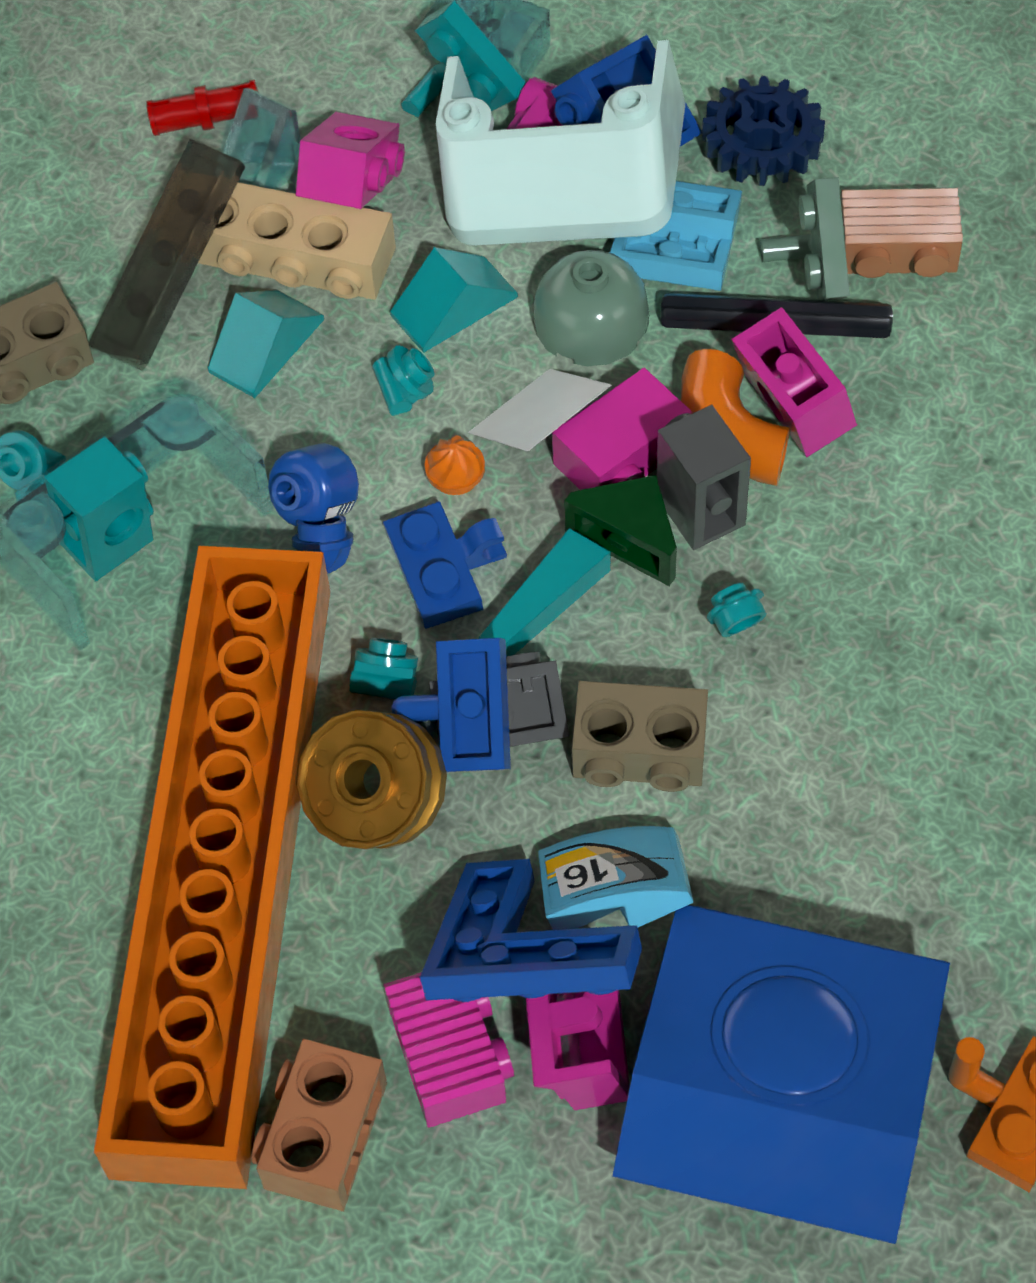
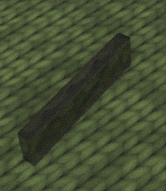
[88,139,245,372]

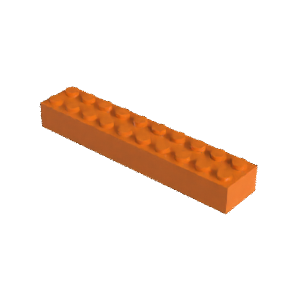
[94,546,331,1189]

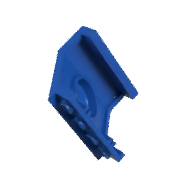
[612,905,950,1244]

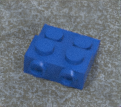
[551,35,702,146]

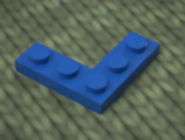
[420,859,642,1002]

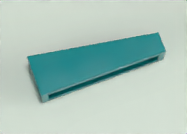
[478,528,611,657]

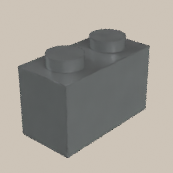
[657,405,751,551]

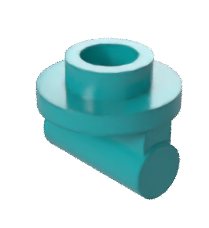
[373,345,434,416]
[0,430,66,491]
[349,638,418,699]

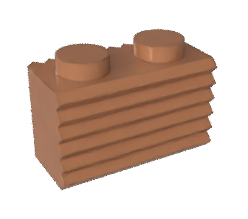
[840,188,963,278]

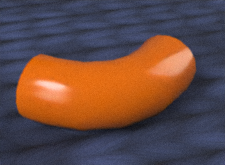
[681,349,790,486]

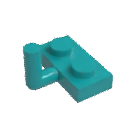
[401,0,526,117]

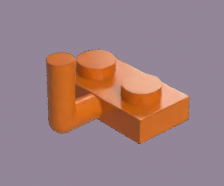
[948,1036,1036,1193]

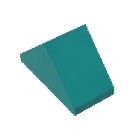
[390,247,518,353]
[208,290,324,398]

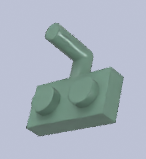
[760,177,850,301]

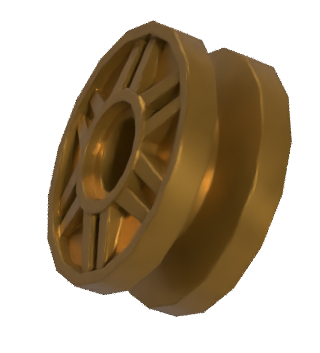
[297,710,447,849]

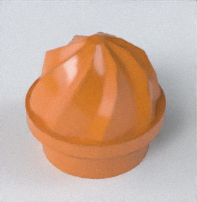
[425,435,485,495]

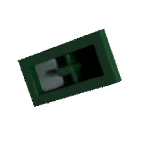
[564,475,677,586]

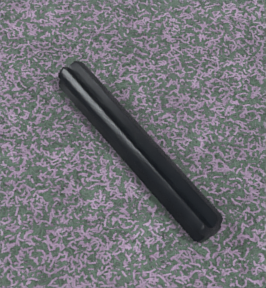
[661,293,893,338]

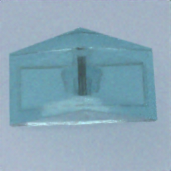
[214,88,301,190]

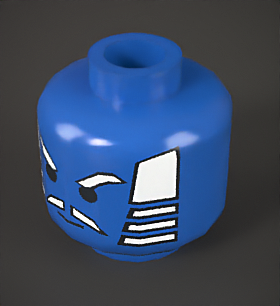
[268,443,359,526]

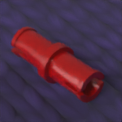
[146,80,262,136]

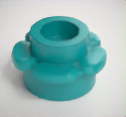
[707,583,767,637]

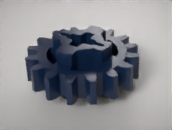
[702,76,825,186]

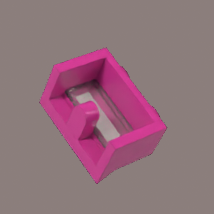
[526,990,630,1111]

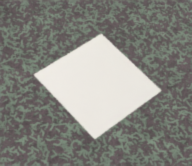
[468,369,612,451]

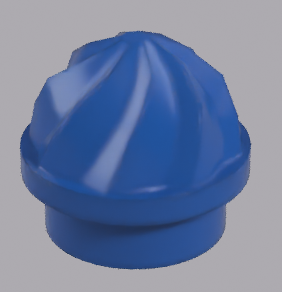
[292,515,354,574]

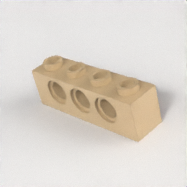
[152,170,396,300]

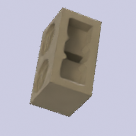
[0,282,94,404]
[572,681,708,792]

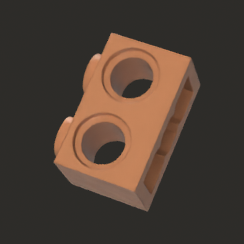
[252,1038,387,1212]

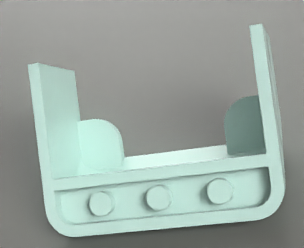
[436,40,685,245]

